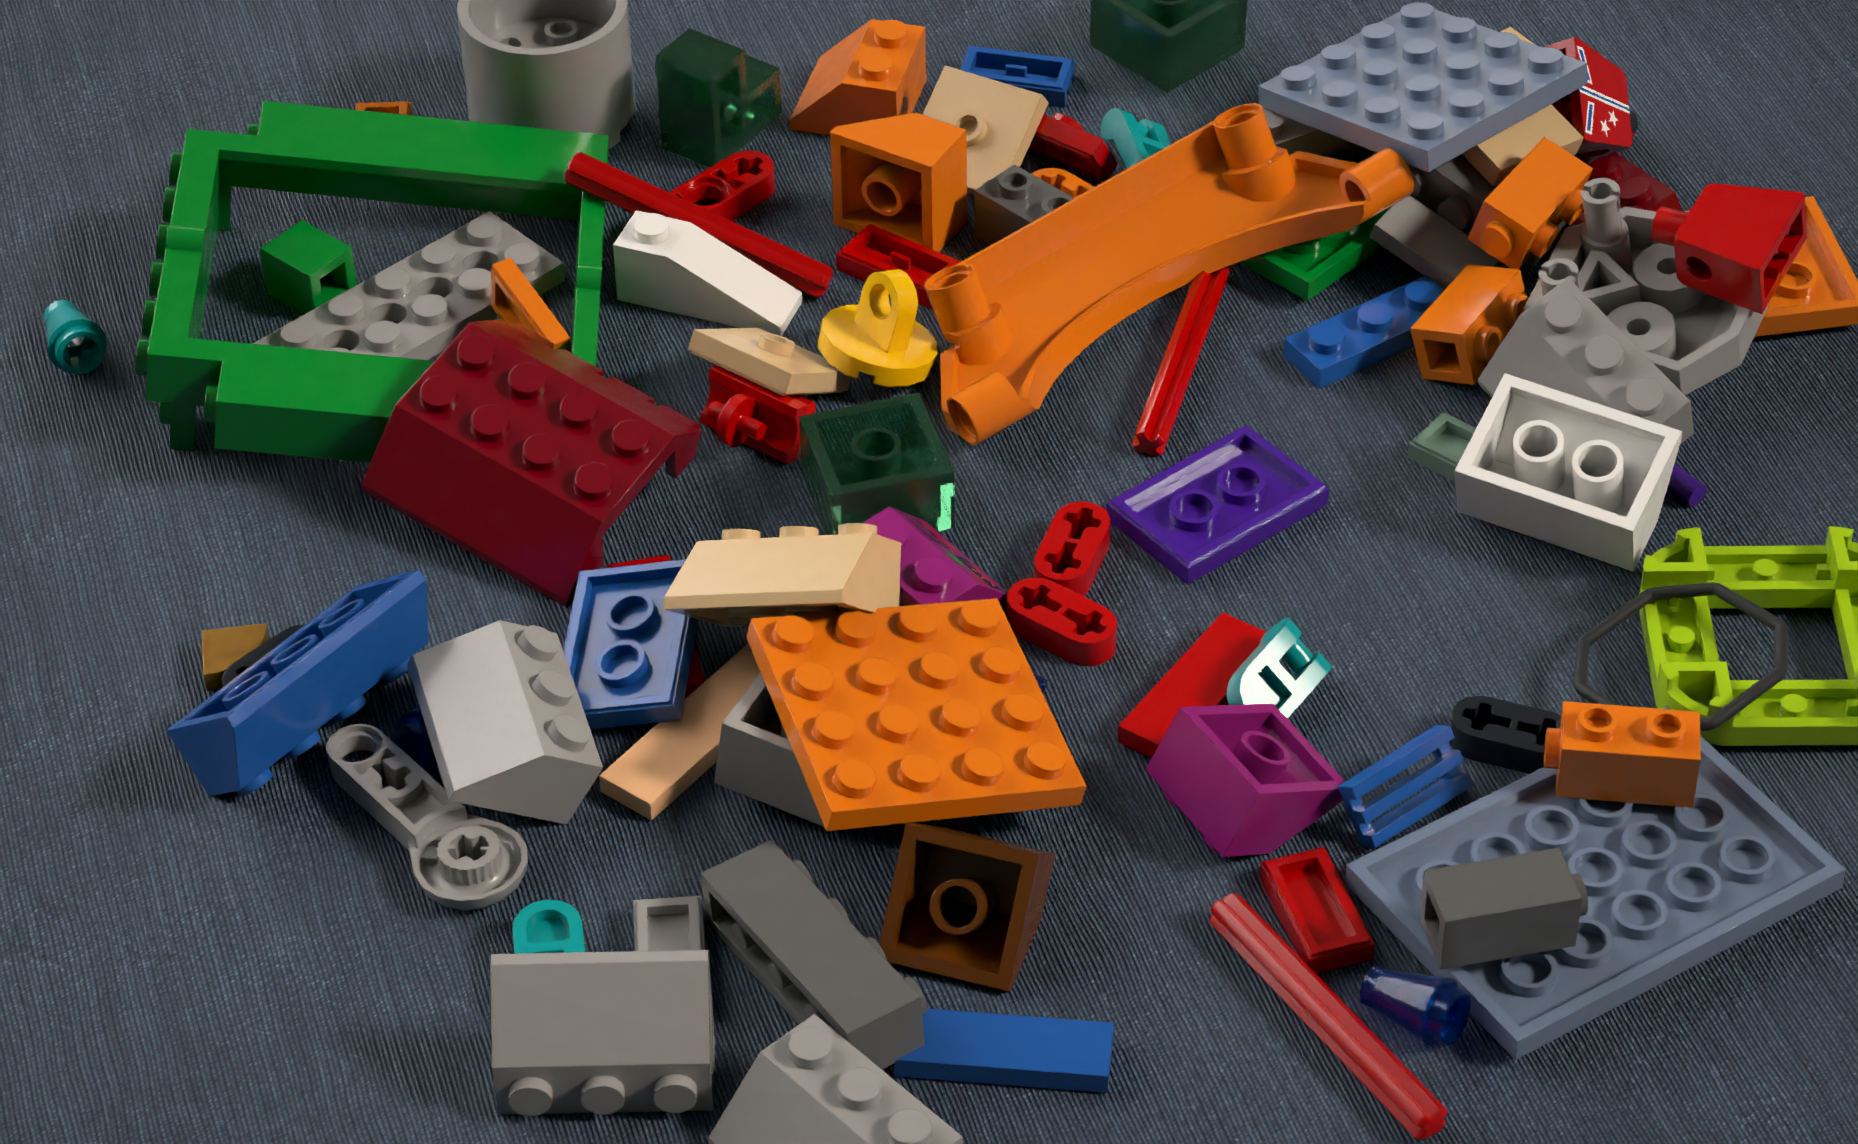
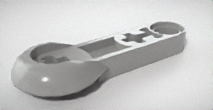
[326,724,528,911]

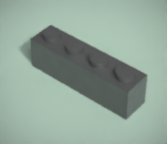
[700,840,927,1069]

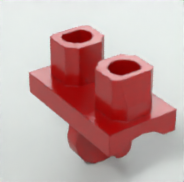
[700,365,816,464]

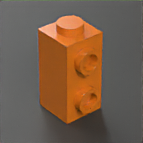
[1467,137,1593,269]
[1410,264,1529,385]
[1544,701,1701,808]

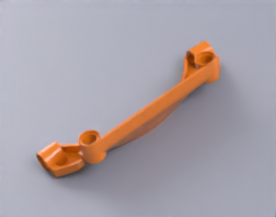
[924,103,1414,446]

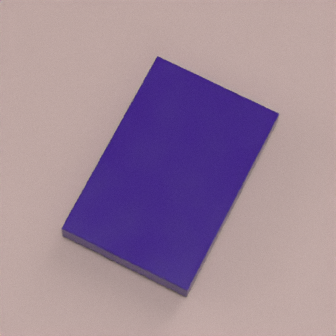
[1106,425,1329,585]

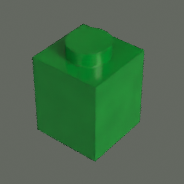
[260,220,357,315]

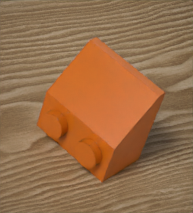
[789,19,926,136]
[830,113,967,252]

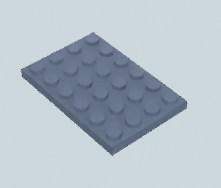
[1345,706,1846,1060]

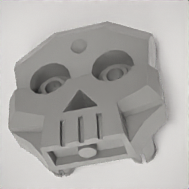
[1524,178,1768,395]

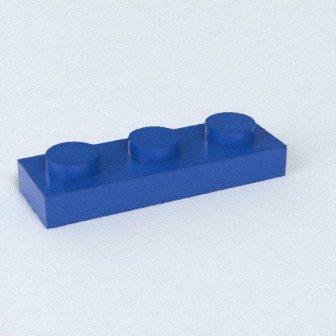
[1283,275,1444,389]

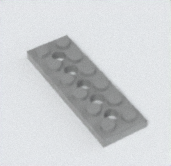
[252,211,565,360]

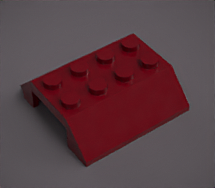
[362,320,702,608]

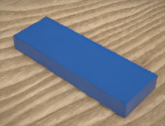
[894,1008,1114,1093]

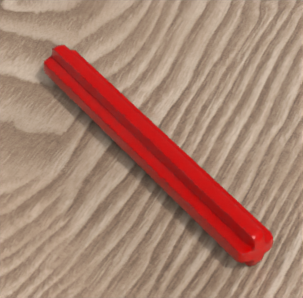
[564,152,833,298]
[1132,265,1232,457]
[1210,893,1447,1141]

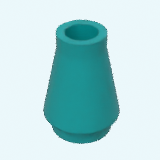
[43,300,107,374]

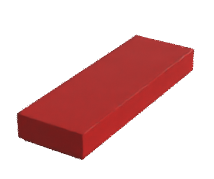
[1118,612,1266,758]

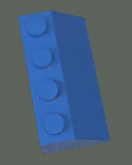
[166,569,429,797]

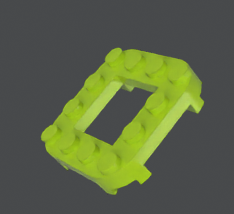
[1639,526,1858,746]

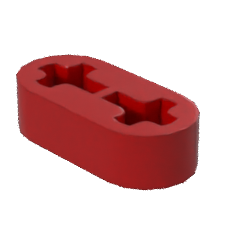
[1034,501,1110,596]
[1007,578,1117,666]

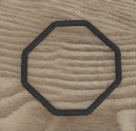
[1573,582,1788,731]

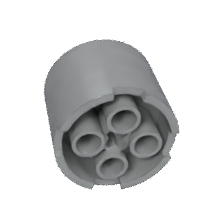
[457,0,636,149]

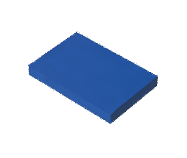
[563,559,699,730]

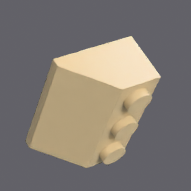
[664,523,901,627]

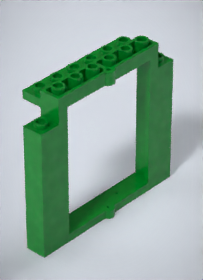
[135,101,609,463]

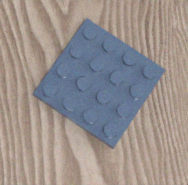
[1258,2,1588,172]

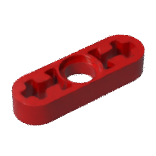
[670,151,775,221]

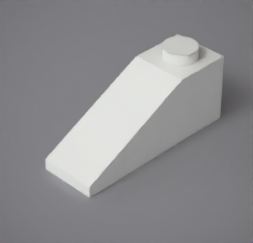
[613,210,803,336]

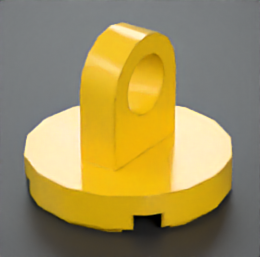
[818,269,938,387]

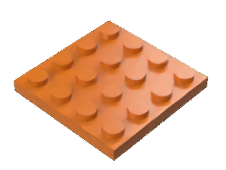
[746,598,1087,831]

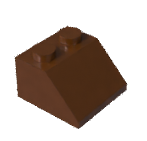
[879,823,1056,991]

